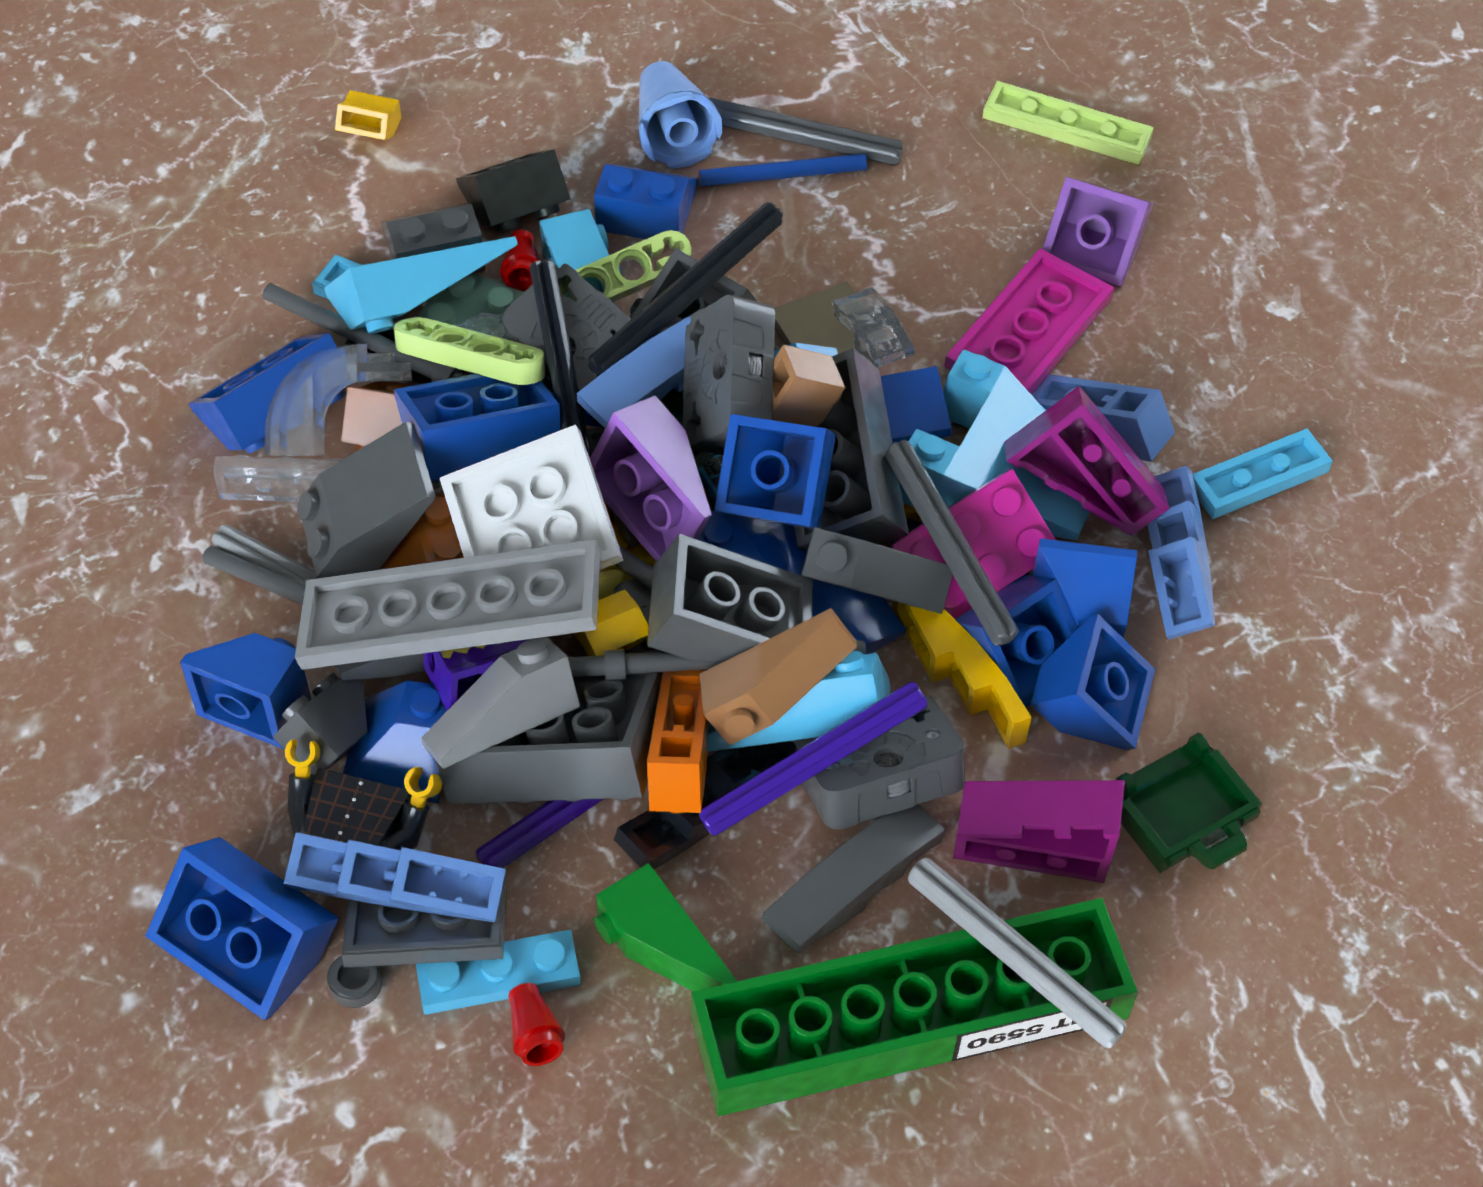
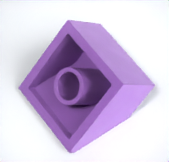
[1043,177,1154,286]

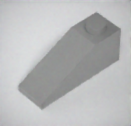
[421,637,580,769]

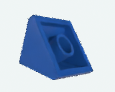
[881,366,952,443]

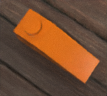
[647,670,710,813]

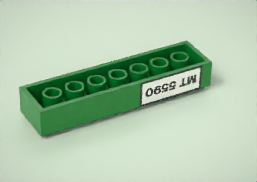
[691,898,1138,1117]

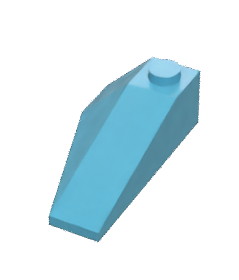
[324,236,518,334]
[708,651,891,752]

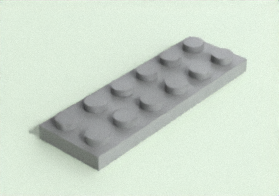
[295,539,601,670]

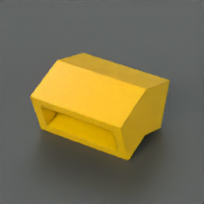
[335,90,402,140]
[574,589,649,656]

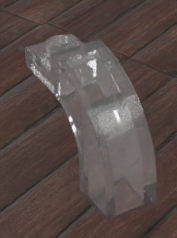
[265,344,411,456]

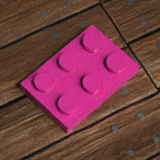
[889,469,1056,619]

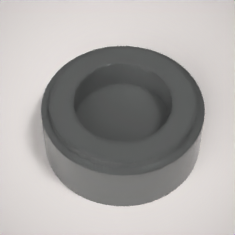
[327,955,382,1008]

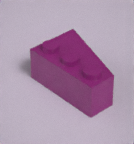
[1004,386,1170,536]
[953,780,1125,883]

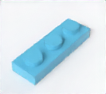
[1193,428,1333,520]
[416,929,581,1015]

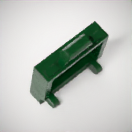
[1116,733,1262,873]

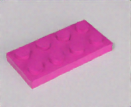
[944,248,1114,395]

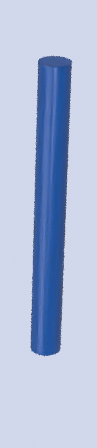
[699,154,867,187]

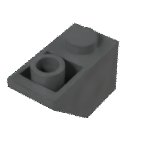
[273,672,367,775]

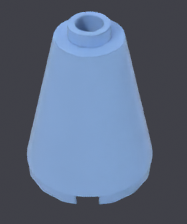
[638,61,722,169]

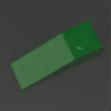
[594,863,737,991]

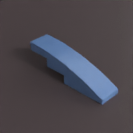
[577,316,691,428]
[1148,466,1215,640]
[283,832,506,922]

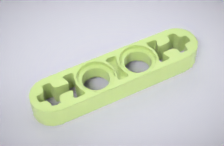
[564,230,692,302]
[394,317,545,385]

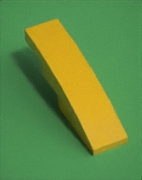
[892,601,1032,749]

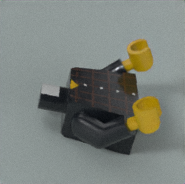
[285,739,442,851]

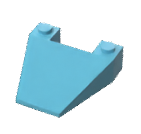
[900,349,1090,540]

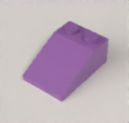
[590,395,712,562]

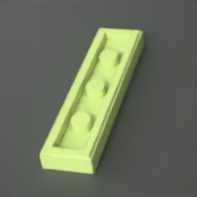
[982,81,1154,165]

